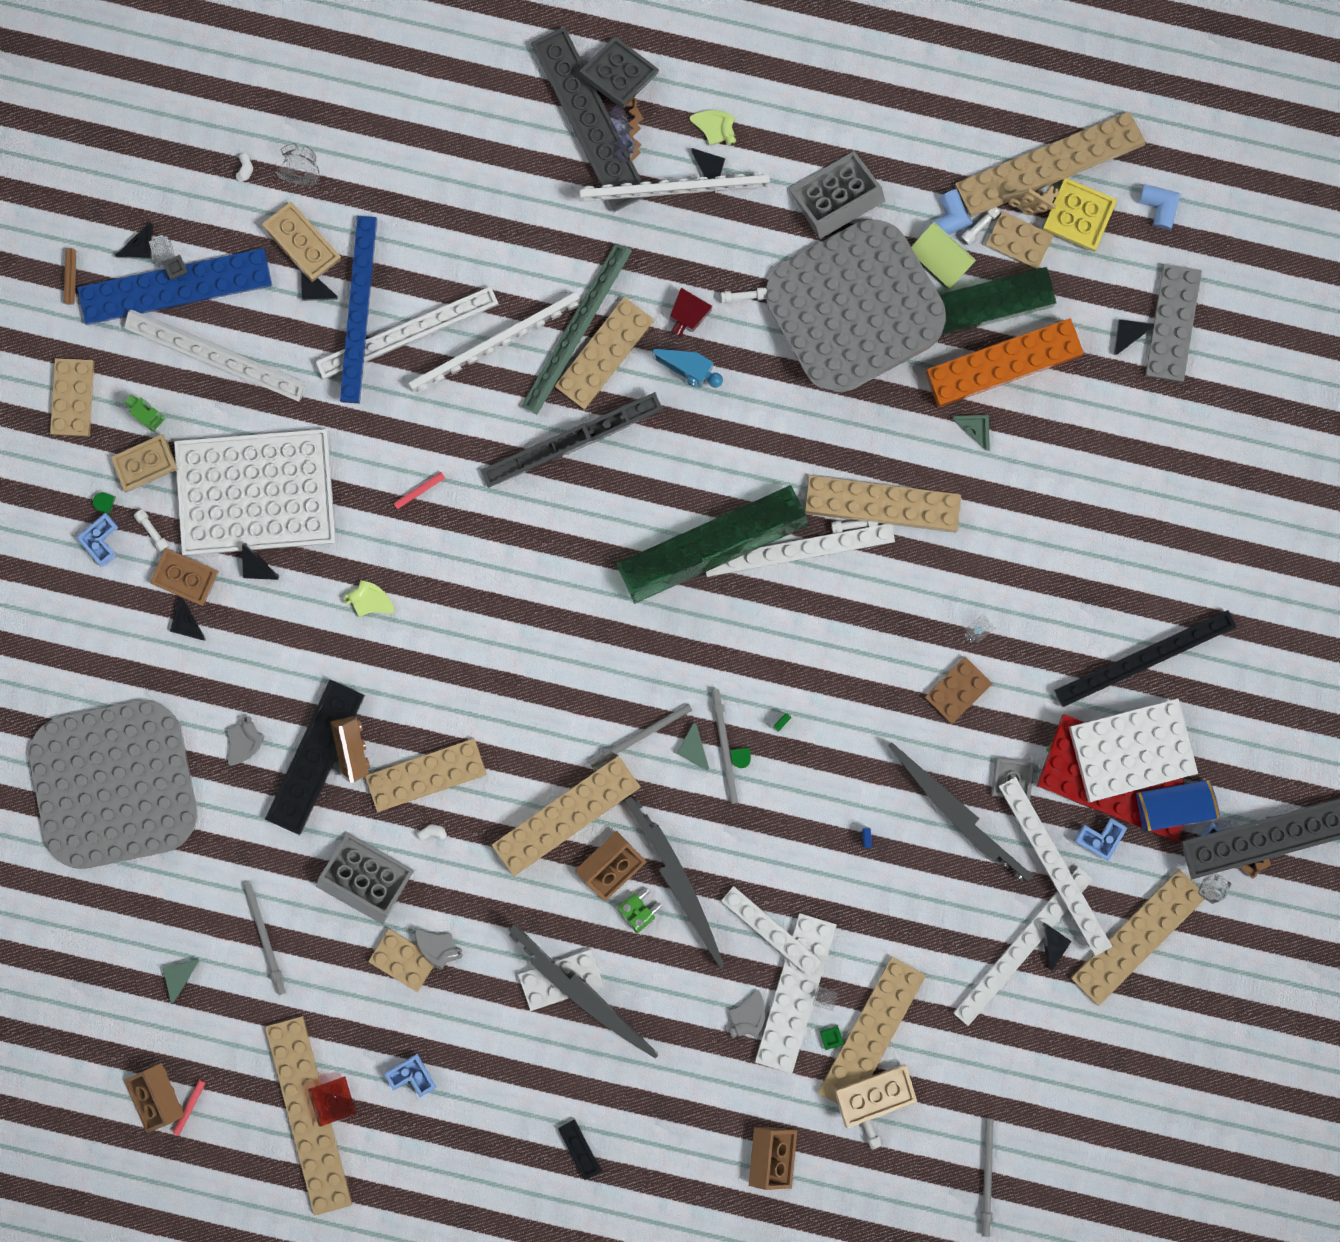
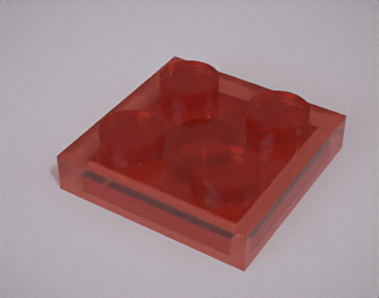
[308,1076,356,1126]

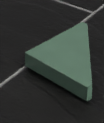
[953,415,990,451]
[677,723,709,771]
[163,959,199,1003]

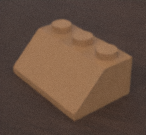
[331,716,370,783]
[575,831,647,901]
[124,1063,185,1133]
[748,1127,797,1190]

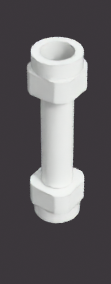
[960,207,1000,245]
[721,288,767,304]
[134,509,170,553]
[831,520,878,534]
[863,1120,882,1150]

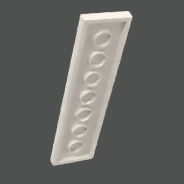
[755,913,837,1074]

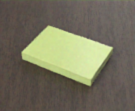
[911,222,976,289]

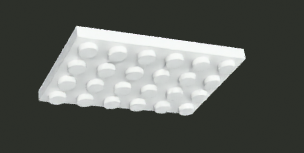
[1069,699,1198,802]

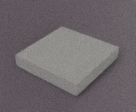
[991,757,1035,801]

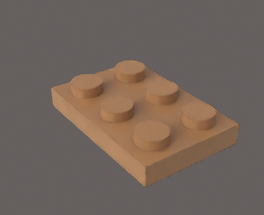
[150,548,219,606]
[924,657,993,724]

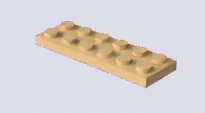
[554,297,655,410]
[365,738,487,812]

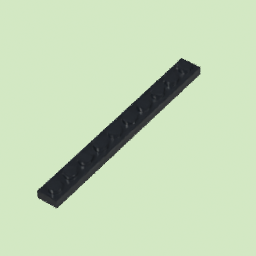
[1054,610,1236,708]

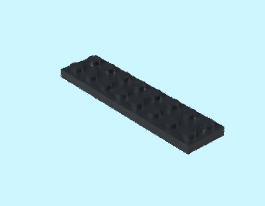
[265,679,366,835]

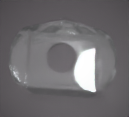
[275,143,320,188]

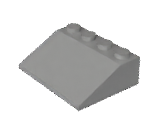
[789,151,885,239]
[316,832,414,925]

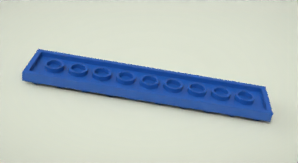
[78,248,272,325]

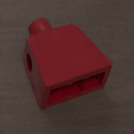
[670,288,713,337]

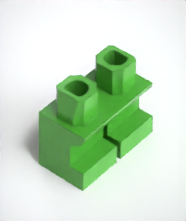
[124,394,166,432]

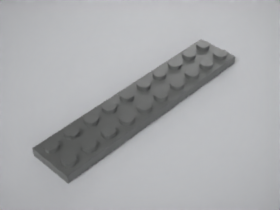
[531,26,645,212]
[1181,798,1340,879]

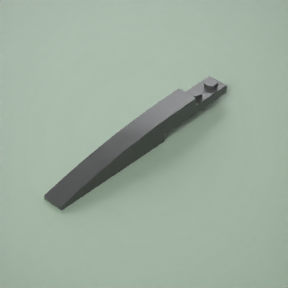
[481,392,663,488]
[888,742,1033,881]
[625,796,724,969]
[509,923,658,1059]

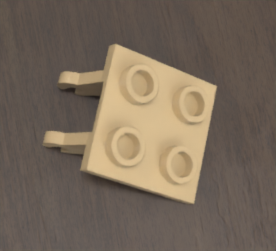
[1002,186,1058,215]

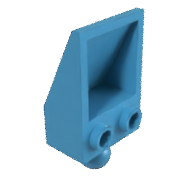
[652,349,723,388]

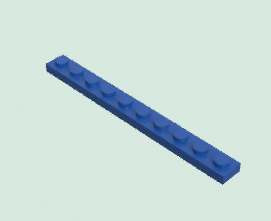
[340,216,377,404]

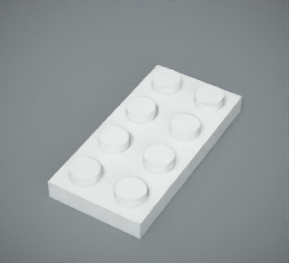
[518,949,604,1011]

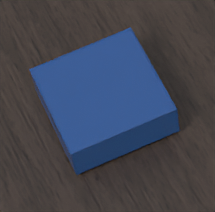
[862,828,872,848]

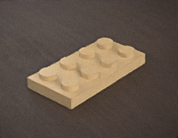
[262,202,341,282]
[50,358,95,437]
[834,1064,917,1128]

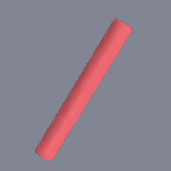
[393,472,445,510]
[173,1080,206,1136]

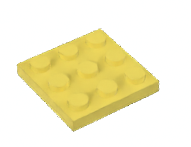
[1042,178,1117,252]

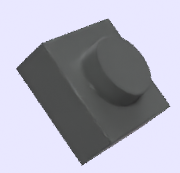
[162,255,189,281]

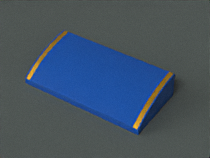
[1136,780,1221,831]

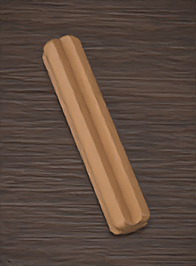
[64,248,76,305]

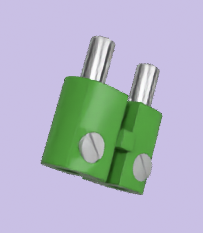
[616,888,662,933]

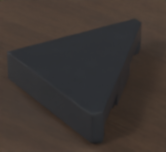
[691,148,726,193]
[115,223,153,259]
[301,271,338,301]
[1114,319,1154,355]
[242,543,279,580]
[170,597,206,641]
[1042,923,1072,971]

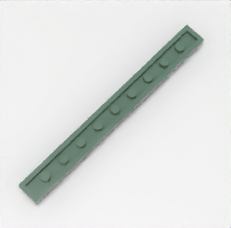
[521,243,632,415]

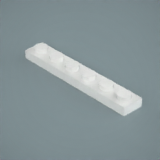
[721,886,822,977]

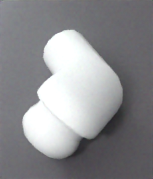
[236,153,253,182]
[417,824,447,841]

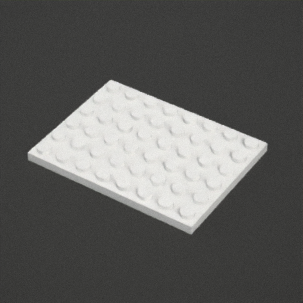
[174,429,336,556]

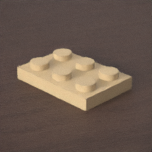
[986,211,1054,271]
[111,434,178,493]
[368,928,434,992]

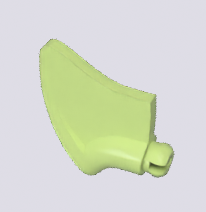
[690,110,736,146]
[343,580,395,617]

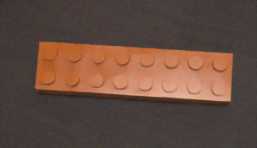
[925,318,1084,408]

